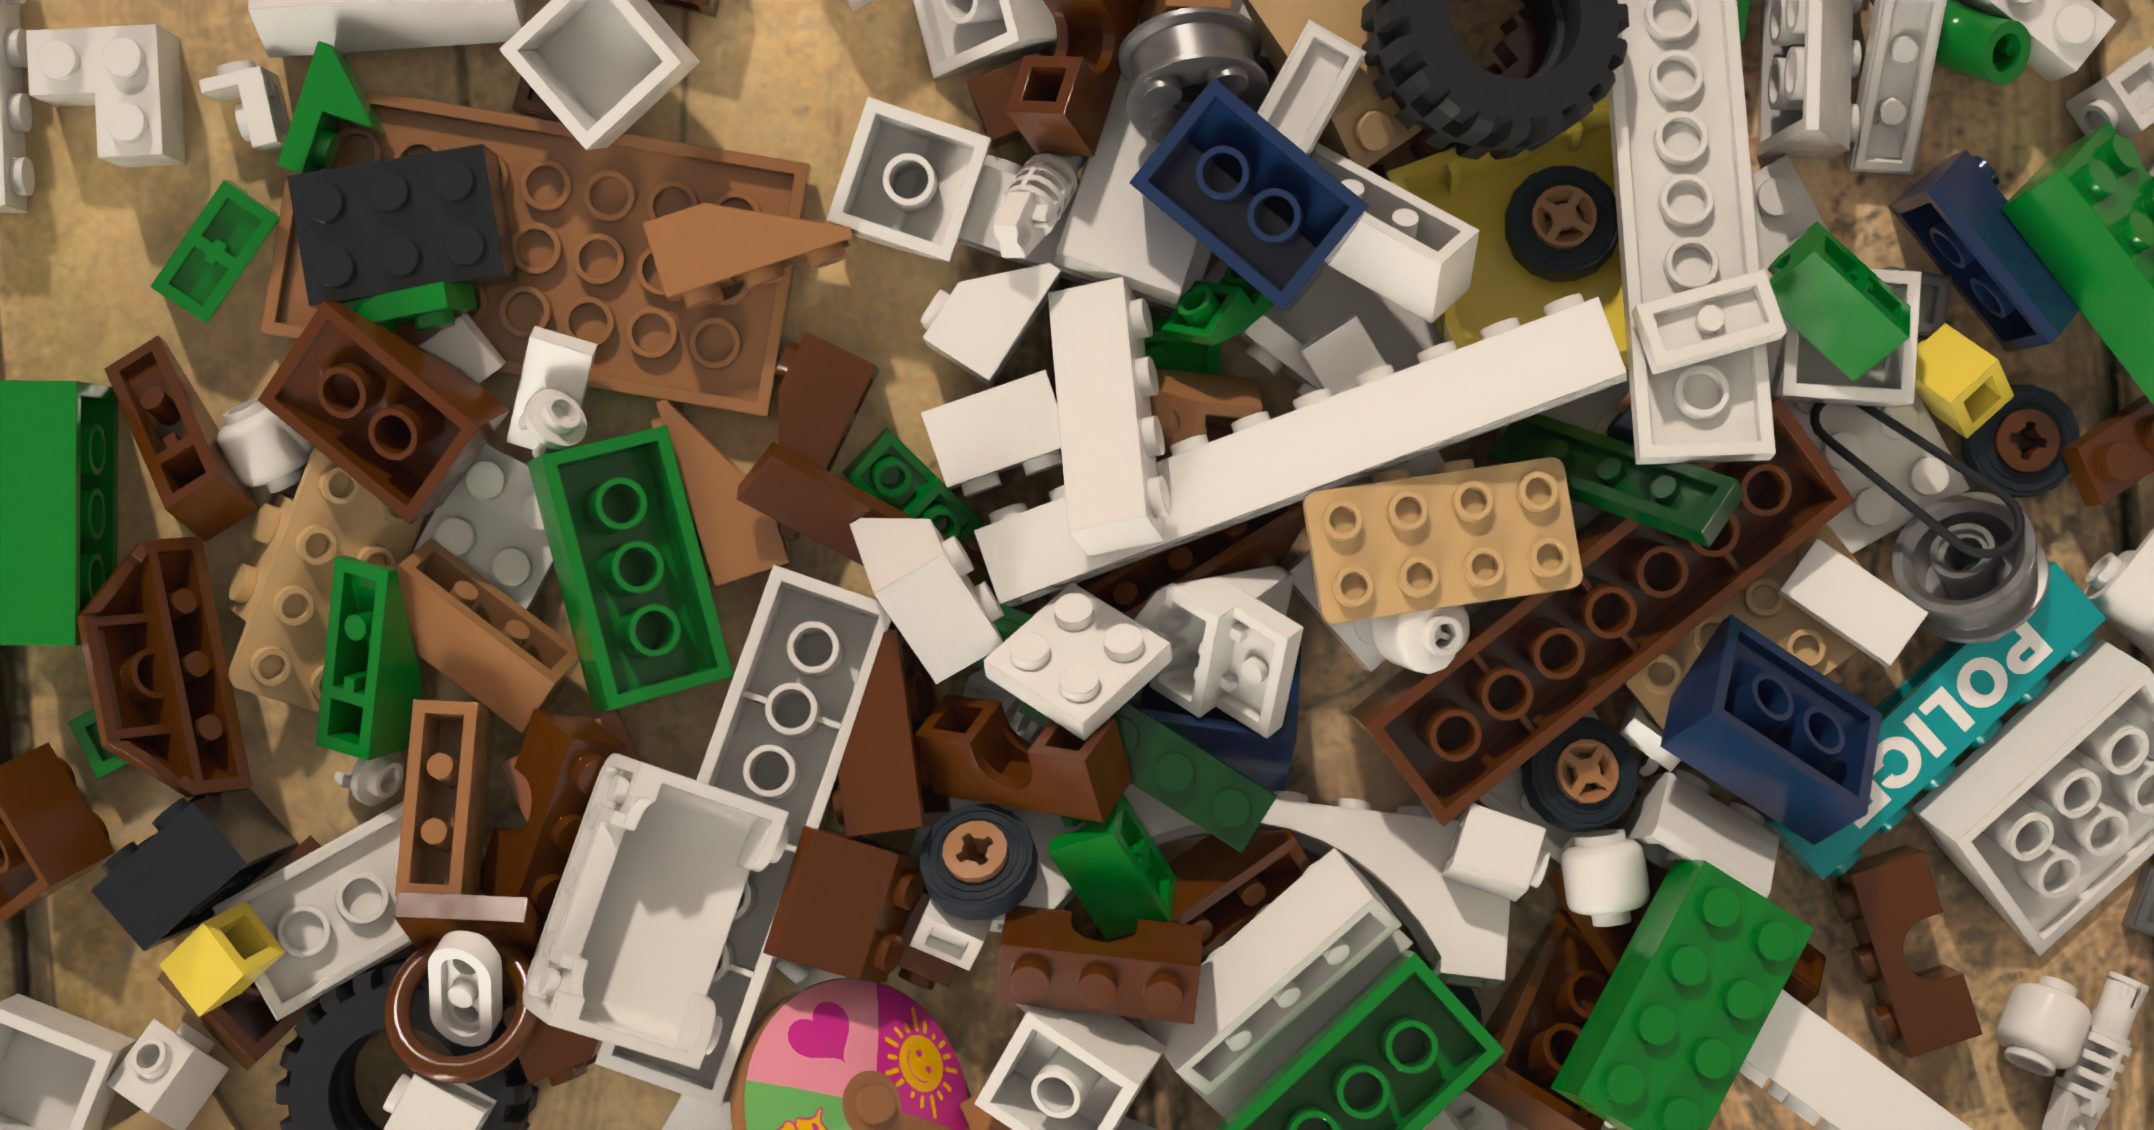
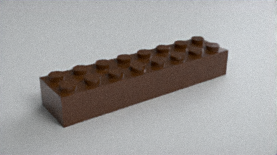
[1349,396,1855,827]

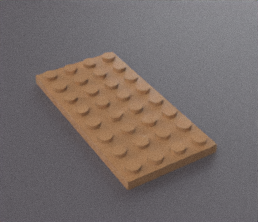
[260,79,811,418]

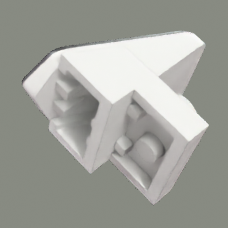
[1132,566,1304,738]

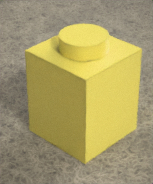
[1915,323,2014,439]
[159,900,285,1017]

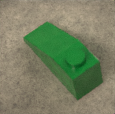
[316,555,423,761]

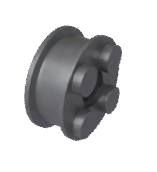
[1118,7,1269,143]
[1892,492,2050,643]

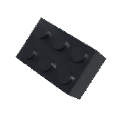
[287,144,518,309]
[90,788,298,951]

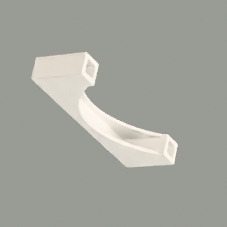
[988,783,1510,990]

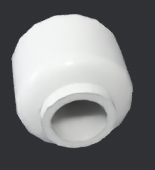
[217,396,314,494]
[1372,605,1470,674]
[1561,829,1650,927]
[1995,976,2092,1076]

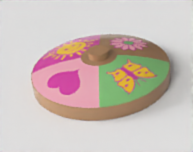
[730,978,969,1130]

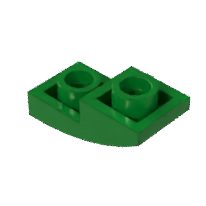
[1161,266,1274,346]
[842,427,983,544]

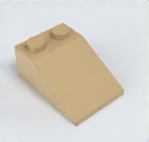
[1242,0,1423,169]

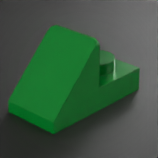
[277,41,386,174]

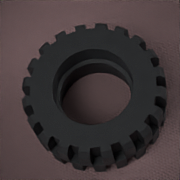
[1361,0,1629,160]
[276,958,539,1130]

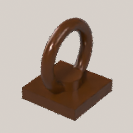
[384,891,545,1083]

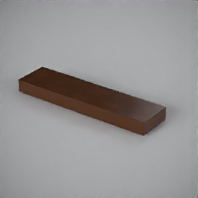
[737,442,989,586]

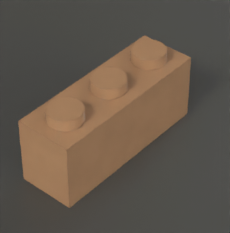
[396,538,580,734]
[395,699,495,896]

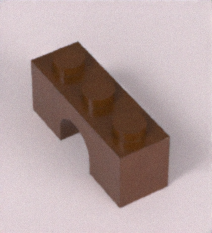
[1005,0,1144,157]
[915,694,1133,823]
[480,709,626,922]
[1832,845,1983,1058]
[995,905,1203,1024]

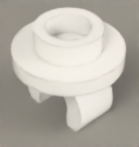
[518,389,587,459]
[334,751,404,806]

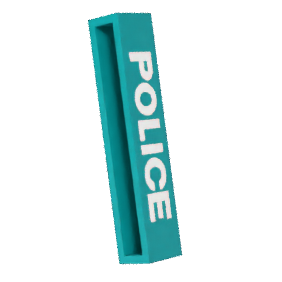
[1760,562,2107,880]

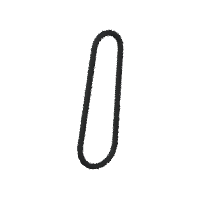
[1810,403,2025,559]

